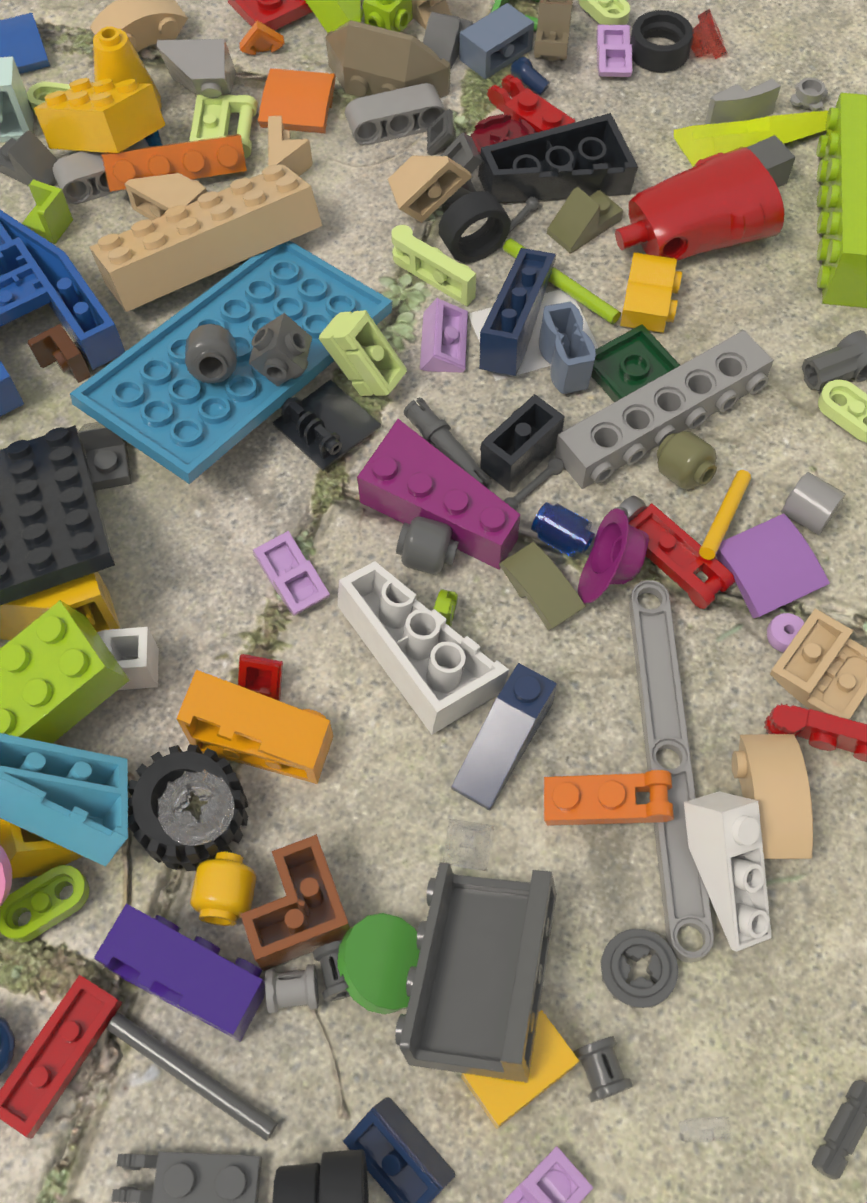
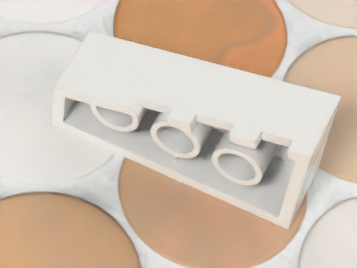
[337,561,509,735]

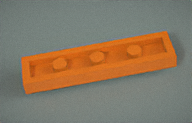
[101,134,247,192]

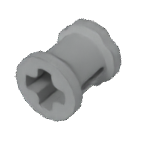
[265,964,319,1014]

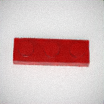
[0,975,123,1139]

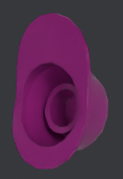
[577,508,649,604]

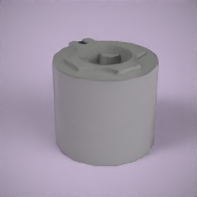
[781,472,846,535]

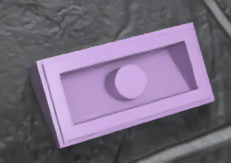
[420,298,468,373]

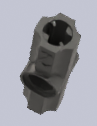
[801,330,867,391]

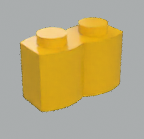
[620,252,682,333]

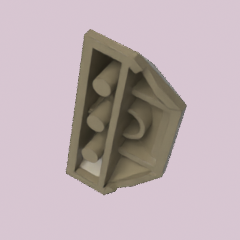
[326,20,450,98]

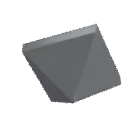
[427,109,456,156]

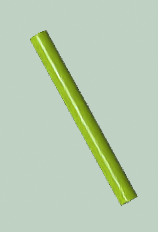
[503,238,621,325]

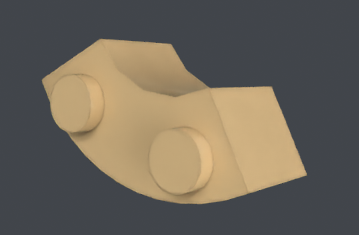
[90,0,188,53]
[732,734,813,859]

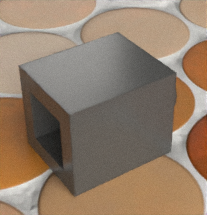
[746,135,795,187]

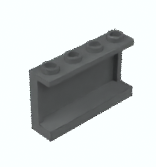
[395,862,557,1083]

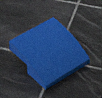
[0,12,50,74]

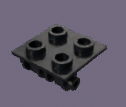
[272,379,381,471]

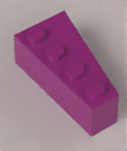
[357,419,521,570]

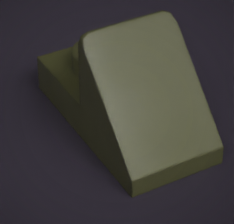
[547,187,623,254]

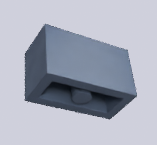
[459,3,534,80]

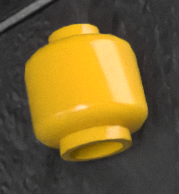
[190,852,257,926]

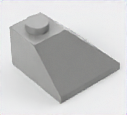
[157,39,236,98]

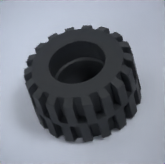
[128,744,248,871]

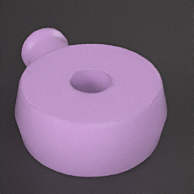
[767,613,805,653]

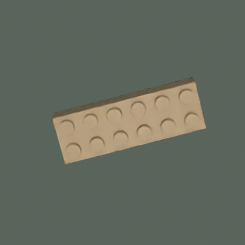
[89,164,322,312]

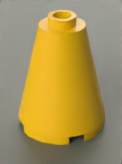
[93,26,162,110]

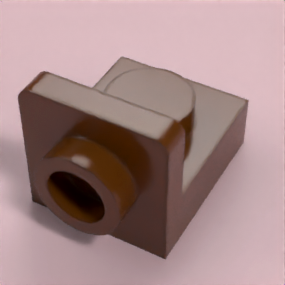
[27,324,91,383]

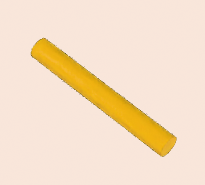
[699,470,751,560]

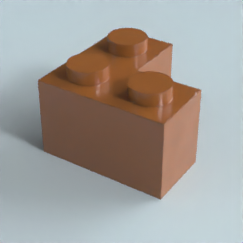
[240,834,350,971]

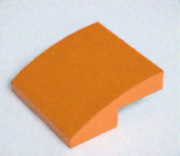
[258,68,336,133]

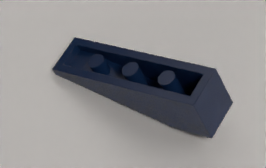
[479,248,556,376]

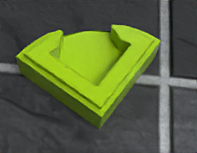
[434,589,458,627]

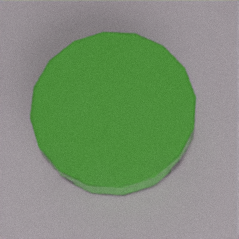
[337,913,420,1015]

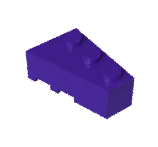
[94,903,266,1042]

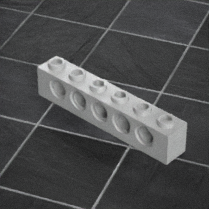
[555,330,774,489]

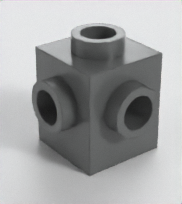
[249,313,312,387]

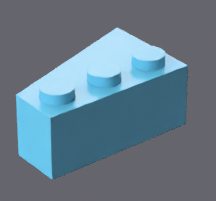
[0,733,128,867]

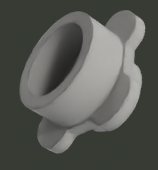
[790,77,828,111]

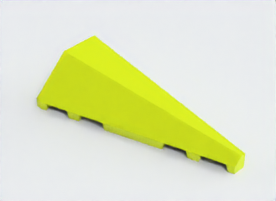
[673,110,829,166]

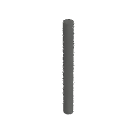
[107,1013,278,1141]

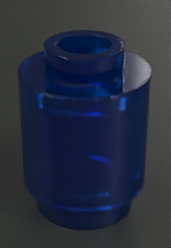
[531,502,595,558]

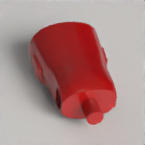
[615,147,785,261]

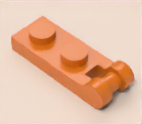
[544,770,674,826]

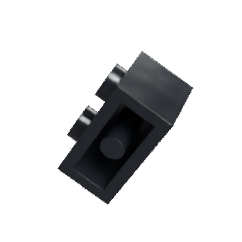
[480,394,565,492]

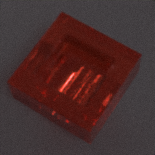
[691,9,727,59]

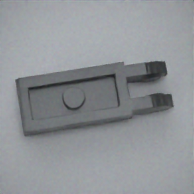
[111,1151,262,1203]

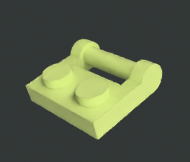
[189,94,258,158]

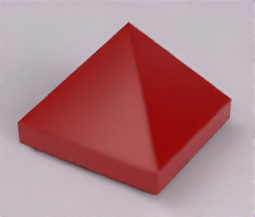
[238,654,283,701]

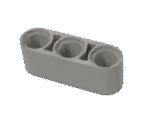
[345,83,446,145]
[53,139,149,204]

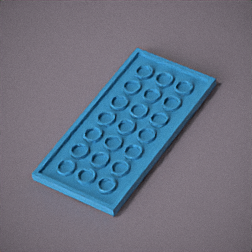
[70,240,393,484]

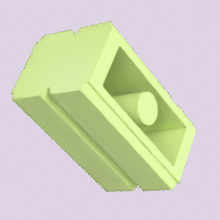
[318,310,407,396]

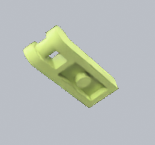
[391,225,476,307]

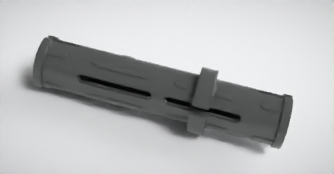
[404,398,492,489]

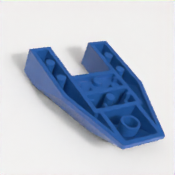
[0,210,125,416]

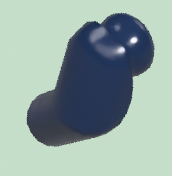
[511,57,550,96]

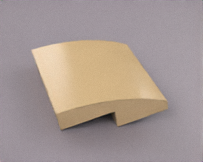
[770,608,867,720]

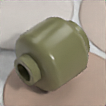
[656,431,717,490]

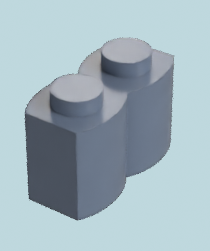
[538,301,596,394]

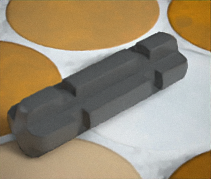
[812,1079,867,1180]

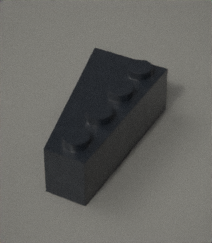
[478,113,638,202]

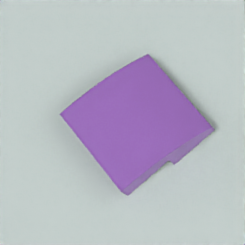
[716,513,830,618]

